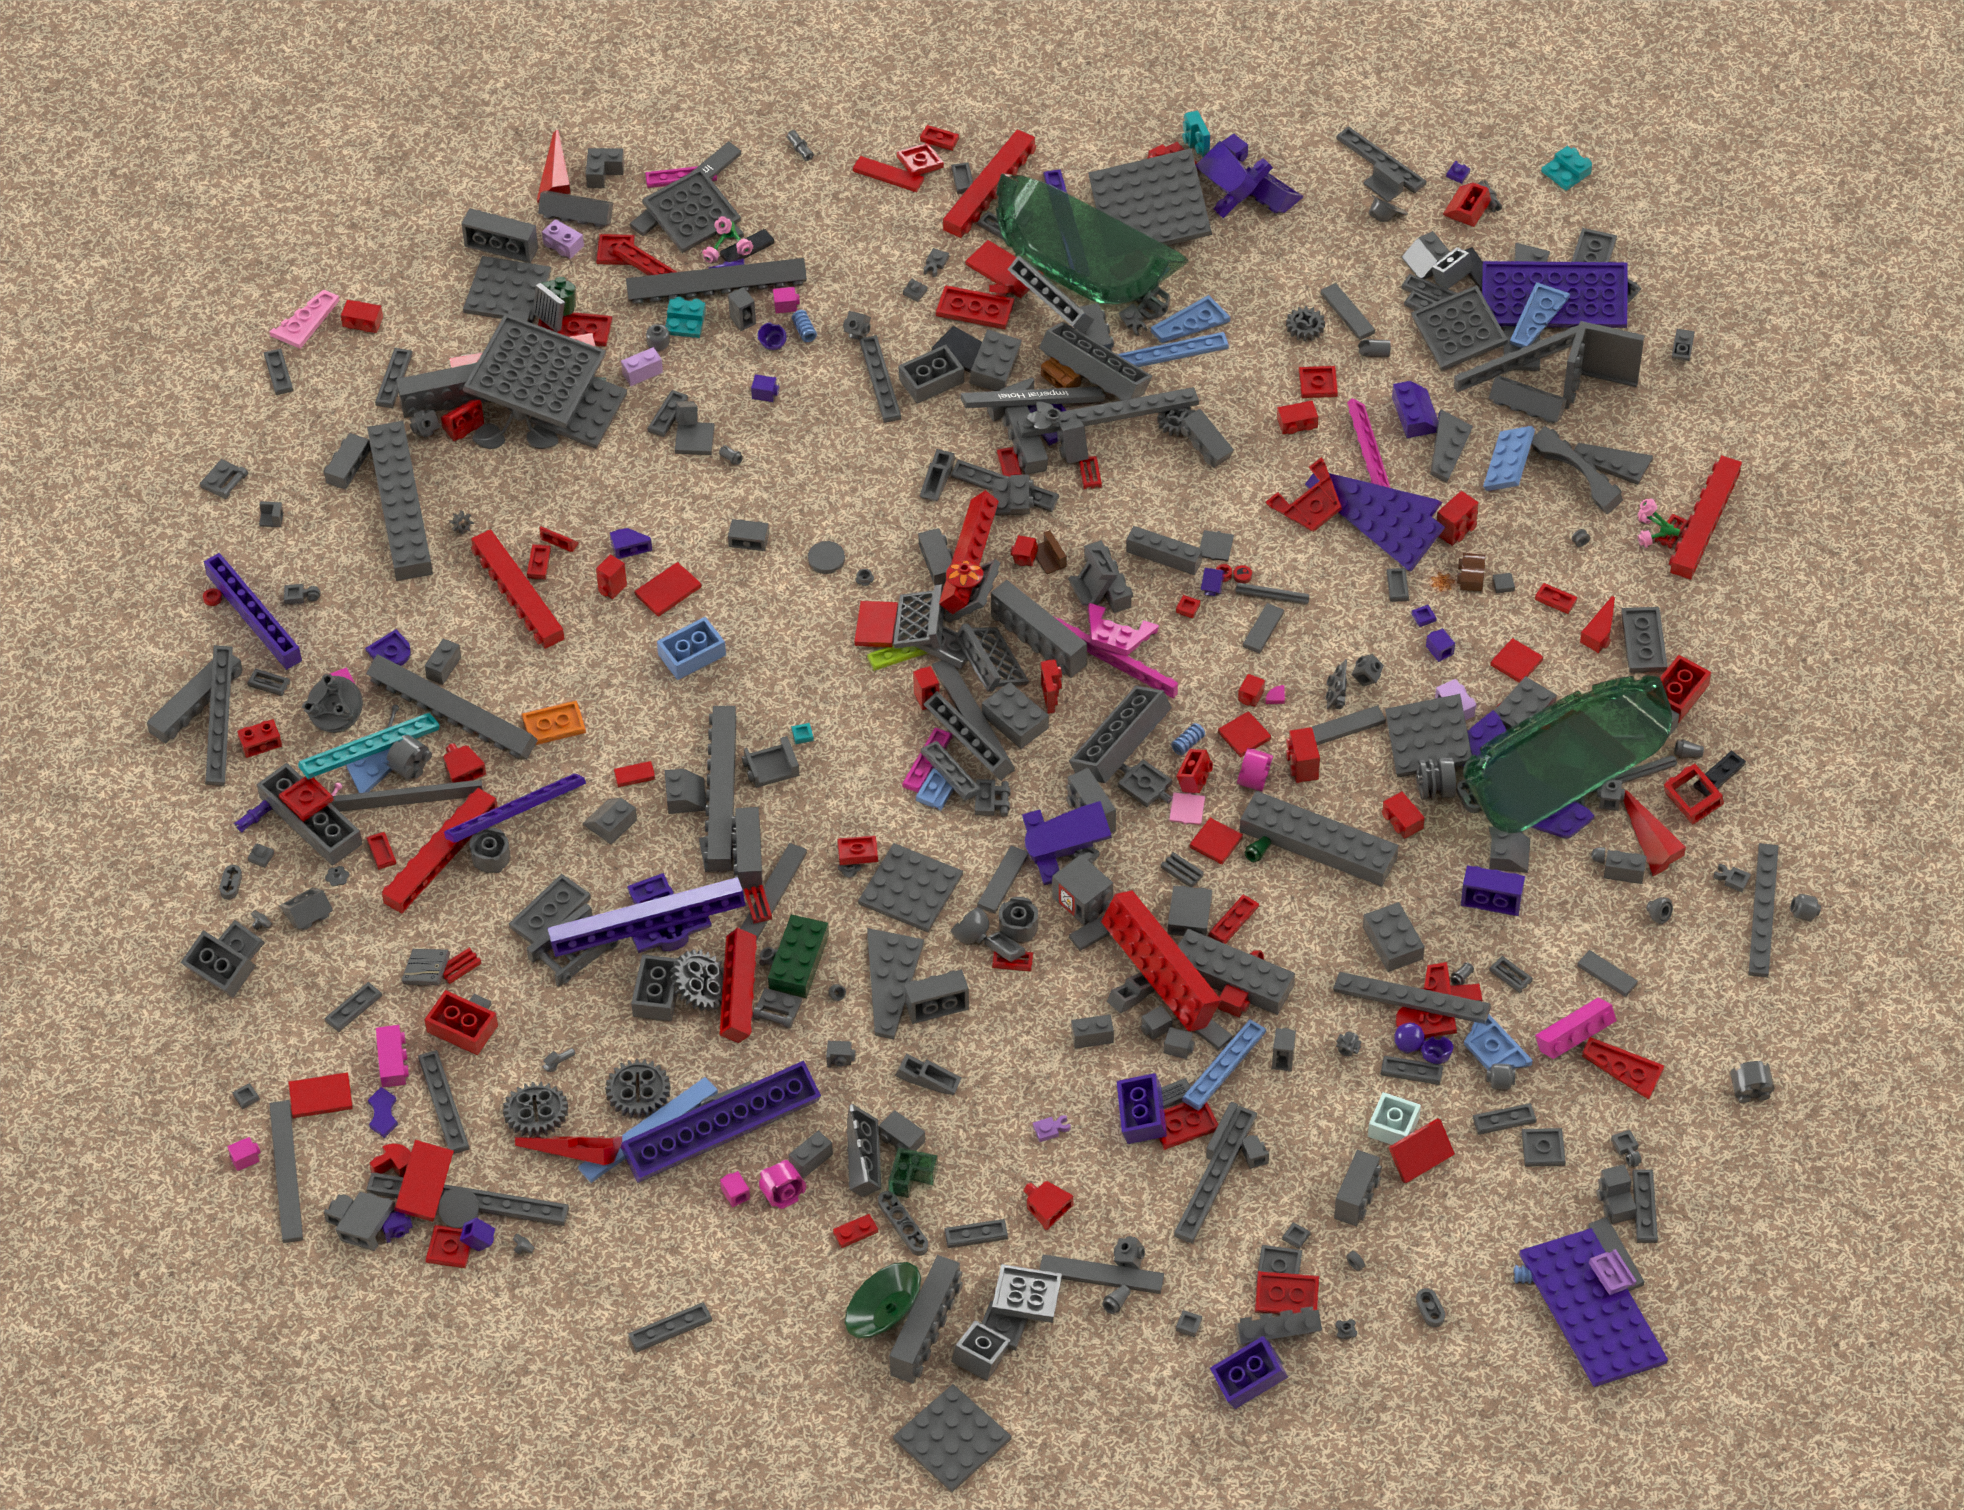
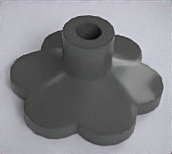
[325,866,350,886]
[251,910,272,930]
[513,1234,535,1254]

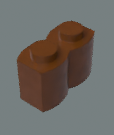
[1457,553,1486,592]

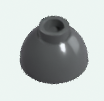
[1646,897,1673,924]

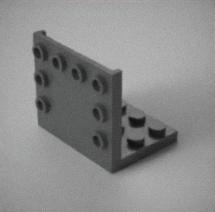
[1563,321,1645,409]

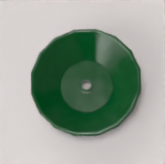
[844,1262,921,1339]

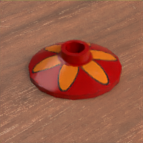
[946,560,983,588]

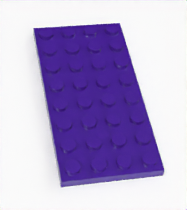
[1482,261,1628,328]
[1519,1228,1668,1387]

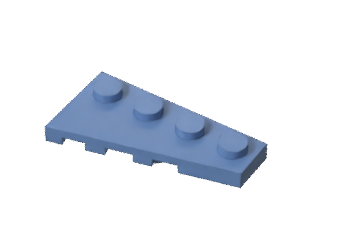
[1510,282,1570,348]
[1151,295,1230,343]

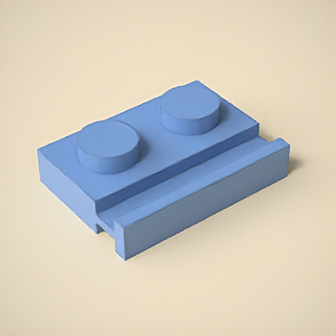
[916,768,954,811]

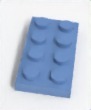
[1483,426,1535,491]

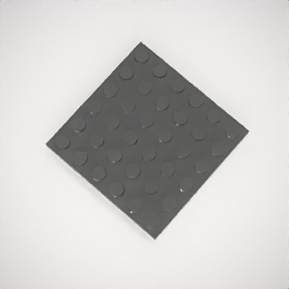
[1088,148,1212,258]
[463,314,606,429]

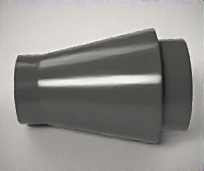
[1674,739,1704,758]
[1102,1285,1131,1314]

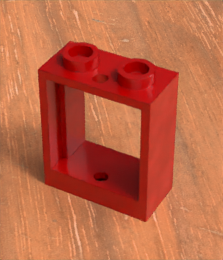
[1664,763,1724,825]

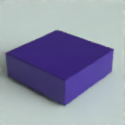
[1411,605,1437,627]

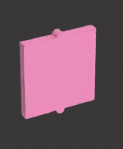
[1169,793,1205,825]

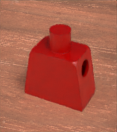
[443,743,486,783]
[1023,1181,1073,1230]

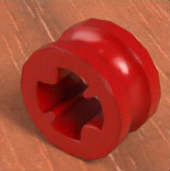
[1216,564,1232,582]

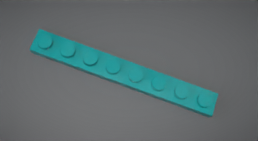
[298,712,440,779]

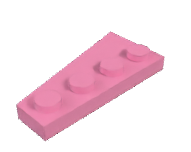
[269,290,340,349]

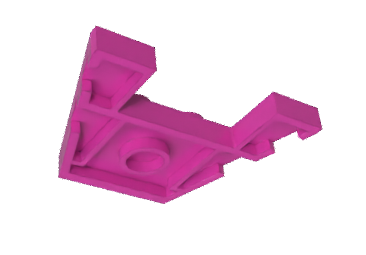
[1088,603,1159,656]

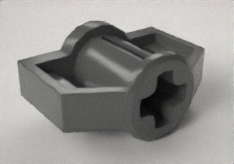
[1137,286,1170,320]

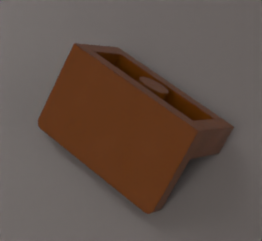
[1036,530,1067,574]

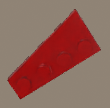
[1419,962,1457,1039]
[1582,1037,1665,1100]

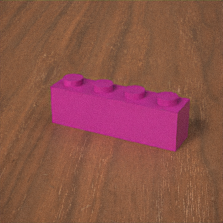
[1535,997,1617,1059]

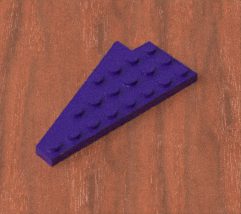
[1305,473,1445,572]

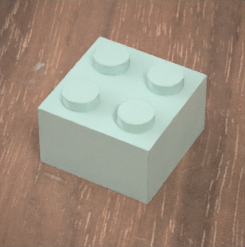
[1368,1092,1421,1145]

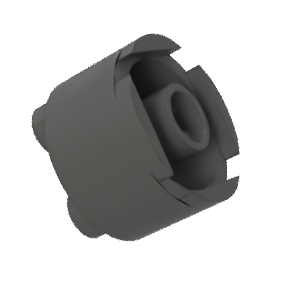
[387,735,432,779]
[470,828,511,873]
[999,897,1038,942]
[1730,1061,1775,1103]

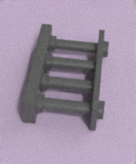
[527,903,618,987]

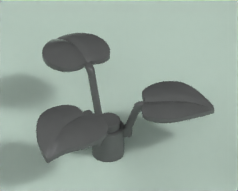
[472,407,558,449]

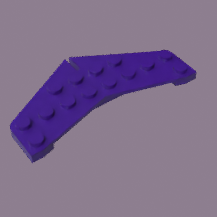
[1468,710,1595,839]

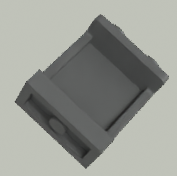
[1068,547,1117,606]
[741,736,800,788]
[1168,885,1212,936]
[335,1192,397,1251]

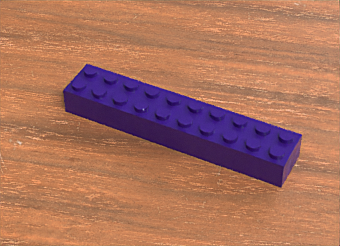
[620,1060,821,1183]

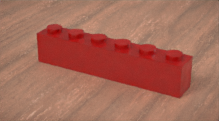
[719,927,757,1043]

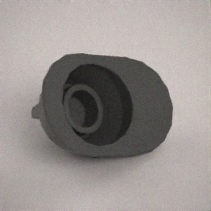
[1369,195,1408,222]

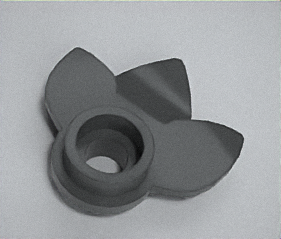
[1025,402,1062,430]

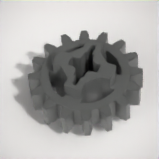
[1286,306,1325,341]
[1157,407,1196,437]

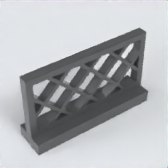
[893,584,945,649]
[955,624,1029,692]

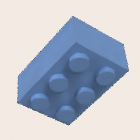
[657,617,726,680]

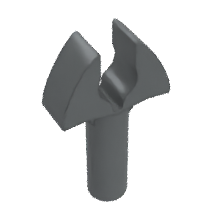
[542,1048,575,1072]

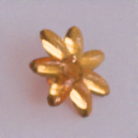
[1431,572,1455,592]

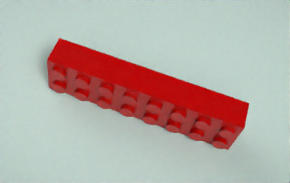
[1101,890,1221,1032]

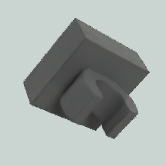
[903,278,928,302]
[248,843,275,868]

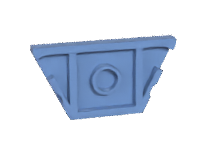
[346,749,392,793]
[1464,1014,1533,1070]

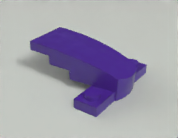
[1196,141,1273,218]
[1022,801,1112,885]
[627,873,712,953]

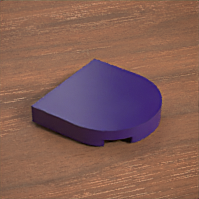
[365,629,411,666]

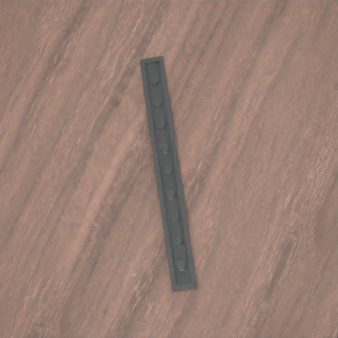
[1017,387,1199,438]
[366,1172,569,1226]

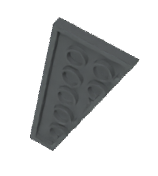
[867,928,924,1039]

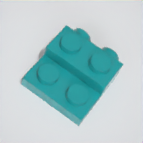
[1182,110,1210,158]
[1541,145,1592,191]
[665,297,706,338]

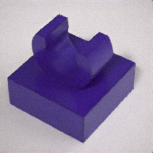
[1446,161,1470,184]

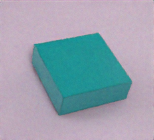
[791,723,814,745]

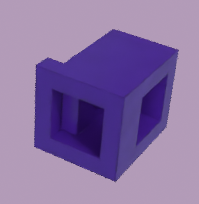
[382,1212,413,1243]

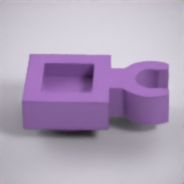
[1033,1115,1071,1142]

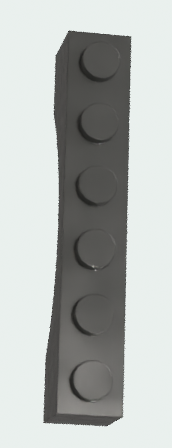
[1531,426,1623,515]

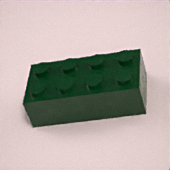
[768,914,829,999]

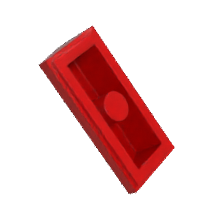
[539,526,579,552]

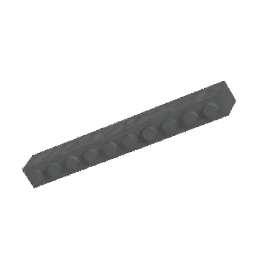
[626,258,807,304]
[366,654,538,759]
[704,706,737,871]

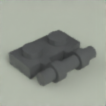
[975,779,1011,817]

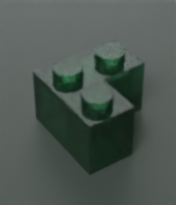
[888,1148,938,1198]

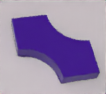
[368,1087,398,1138]

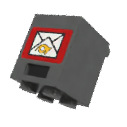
[1052,852,1113,926]

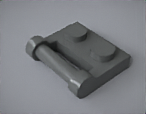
[200,459,248,499]
[752,988,802,1029]

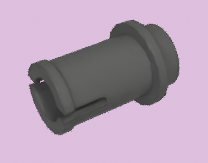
[719,445,743,465]
[1451,962,1474,985]

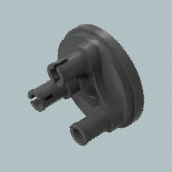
[302,674,363,733]

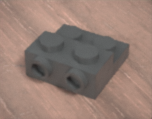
[993,475,1034,515]

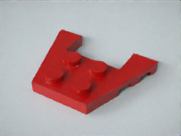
[1265,457,1342,532]

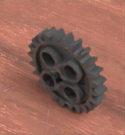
[670,949,724,1011]
[605,1058,671,1118]
[503,1082,569,1138]

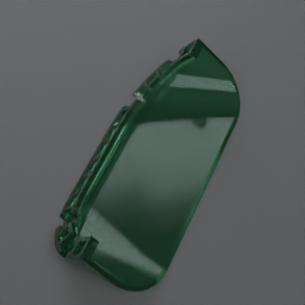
[996,173,1189,304]
[1463,675,1672,833]

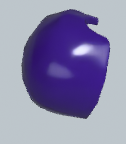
[758,322,787,350]
[1394,1023,1425,1054]
[1421,1037,1454,1064]

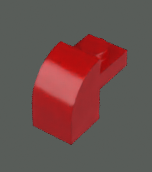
[369,1143,411,1178]

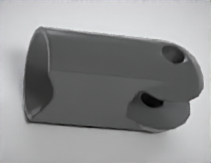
[1358,339,1391,357]

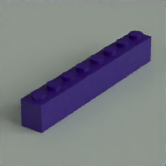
[204,553,302,670]

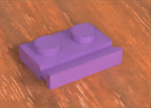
[1589,1249,1636,1295]

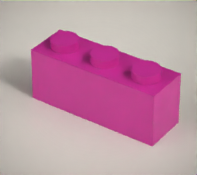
[376,1025,409,1088]

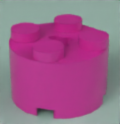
[1236,748,1273,792]
[759,1160,806,1209]

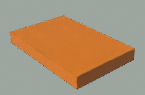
[521,700,586,745]

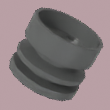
[1416,757,1456,800]

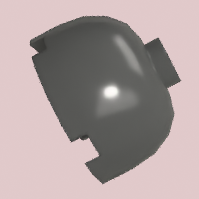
[950,907,990,944]

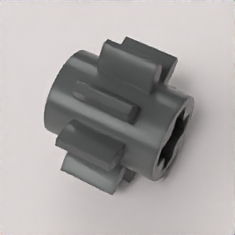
[449,510,474,534]
[1336,1032,1361,1057]

